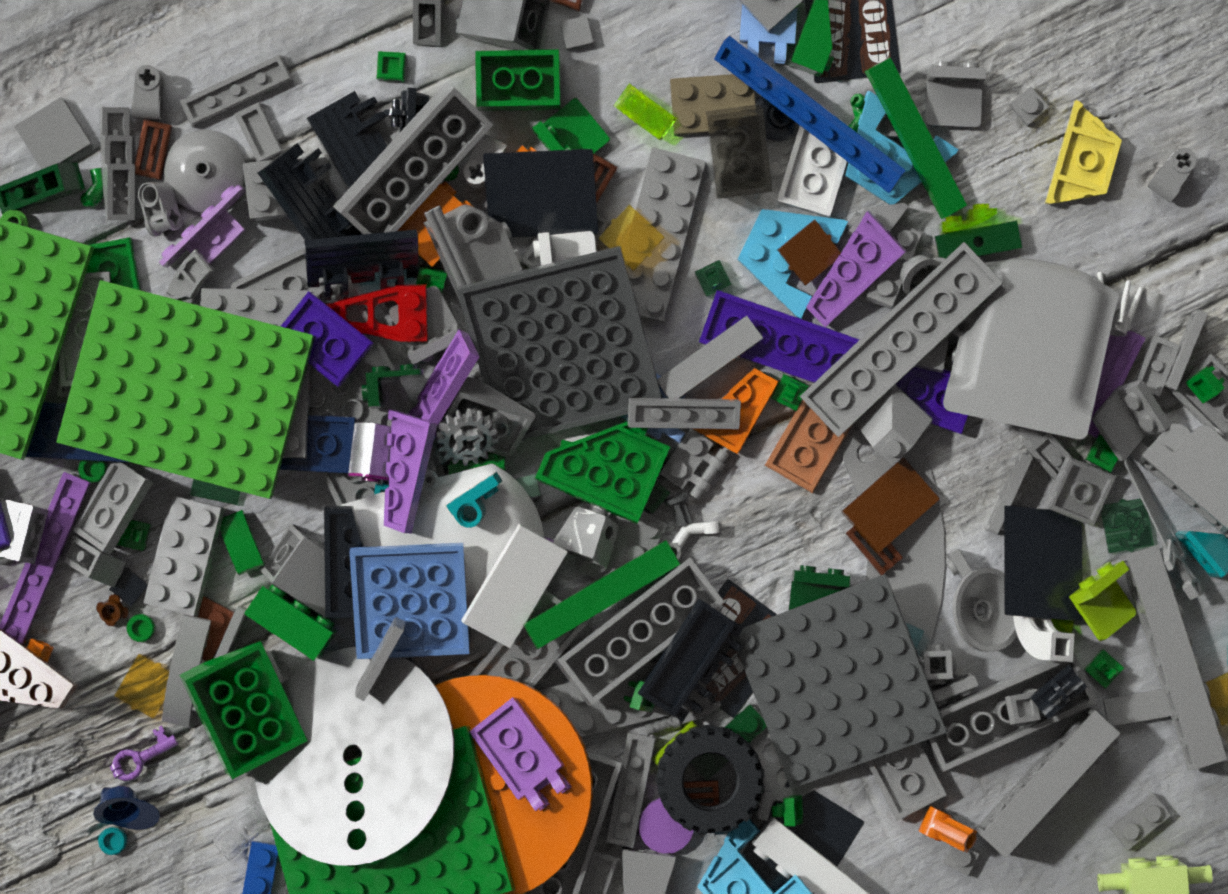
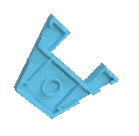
[845,91,958,205]
[737,209,848,319]
[697,819,813,894]

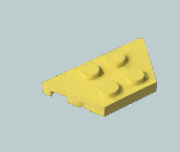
[1044,100,1122,205]

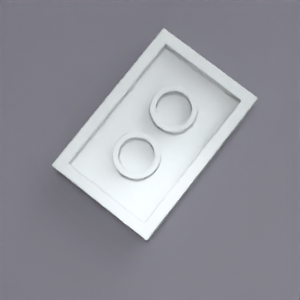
[776,126,847,218]

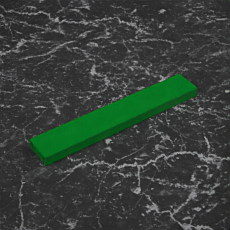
[864,57,967,219]
[523,540,680,649]

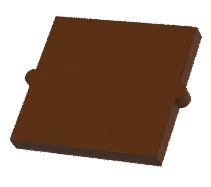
[777,219,841,286]

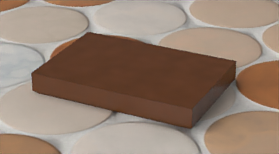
[841,457,940,554]

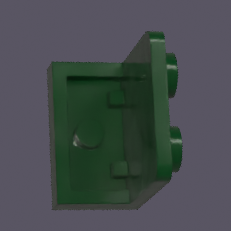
[362,364,425,409]
[788,565,850,610]

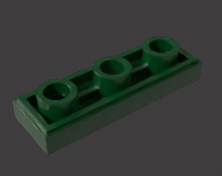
[934,220,1022,258]

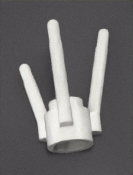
[1097,272,1144,336]

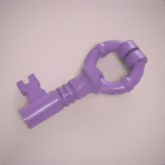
[110,725,179,781]

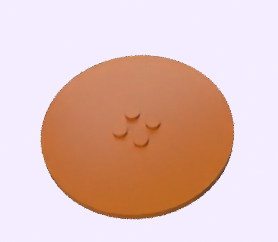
[435,675,593,894]

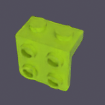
[1069,561,1136,641]

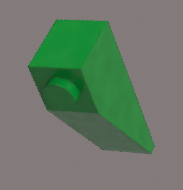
[789,0,834,77]

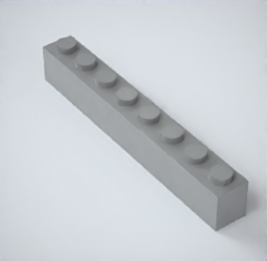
[1119,545,1228,770]

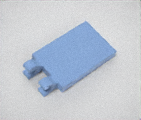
[739,4,797,64]

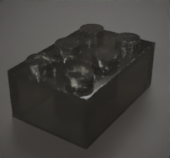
[705,104,773,199]

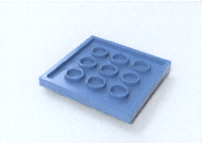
[350,542,470,659]

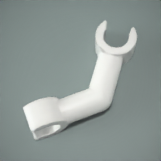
[669,521,719,559]

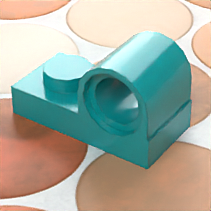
[446,471,503,528]

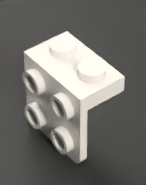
[533,231,596,266]

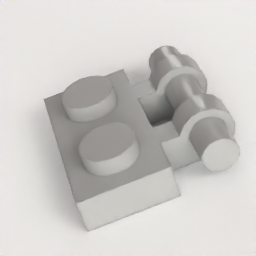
[660,428,729,500]

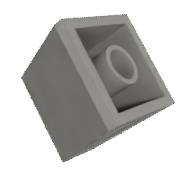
[259,524,325,617]

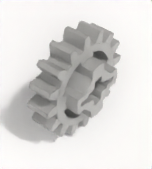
[436,409,498,466]

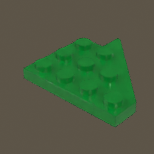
[534,421,670,524]

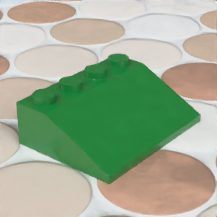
[179,641,307,780]

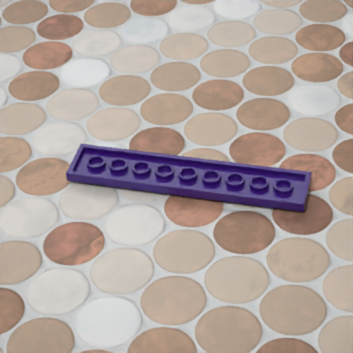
[698,290,968,434]

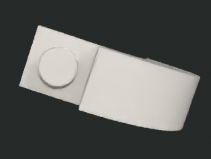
[1013,616,1075,662]

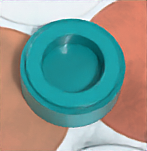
[98,826,128,855]

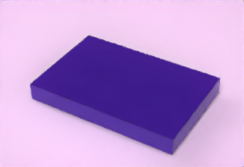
[280,291,374,388]

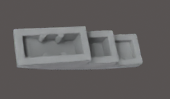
[100,107,135,220]

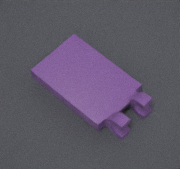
[408,329,479,441]
[469,697,572,811]

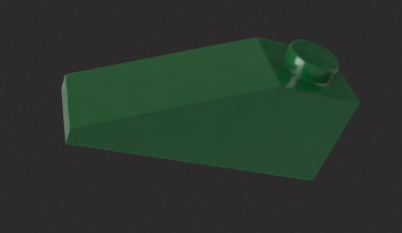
[0,162,85,215]

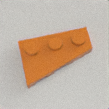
[692,368,779,455]

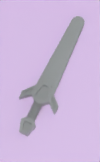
[1124,457,1204,600]

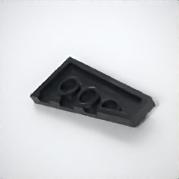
[324,506,364,618]

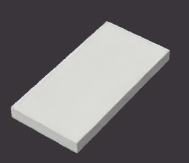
[461,524,567,648]

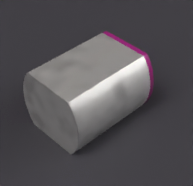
[348,423,391,485]

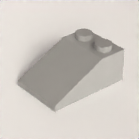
[243,157,333,223]
[436,377,535,459]

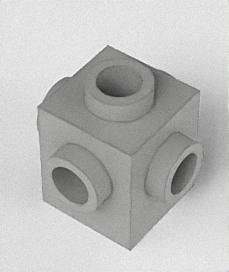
[919,644,957,684]

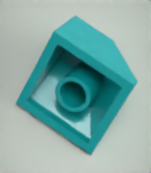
[1174,531,1228,578]

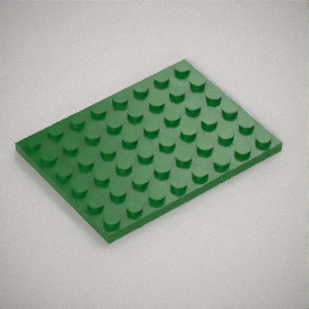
[270,725,515,894]

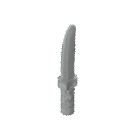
[645,701,721,736]

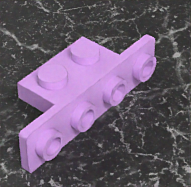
[159,185,246,268]

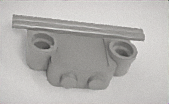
[424,205,523,301]
[1130,424,1228,538]

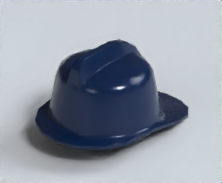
[93,786,160,830]

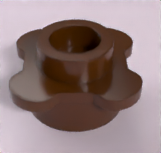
[96,594,129,626]

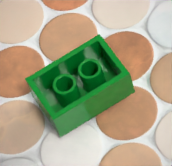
[475,49,561,111]
[244,584,338,661]

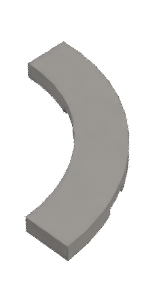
[164,249,215,304]

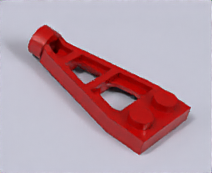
[325,284,428,342]

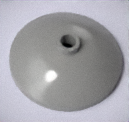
[163,130,246,213]
[953,568,1017,652]

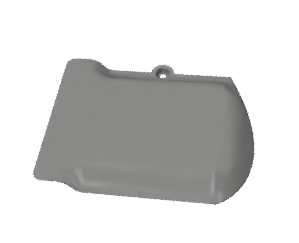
[943,258,1118,439]

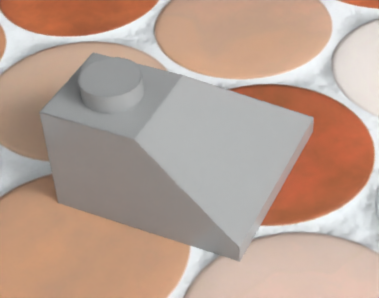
[854,384,932,466]

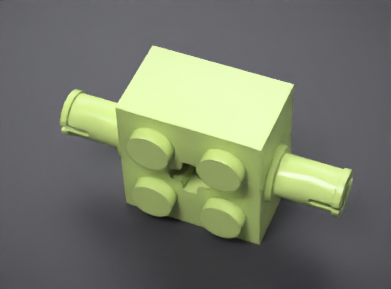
[1097,855,1213,894]

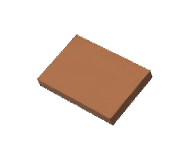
[764,400,853,493]

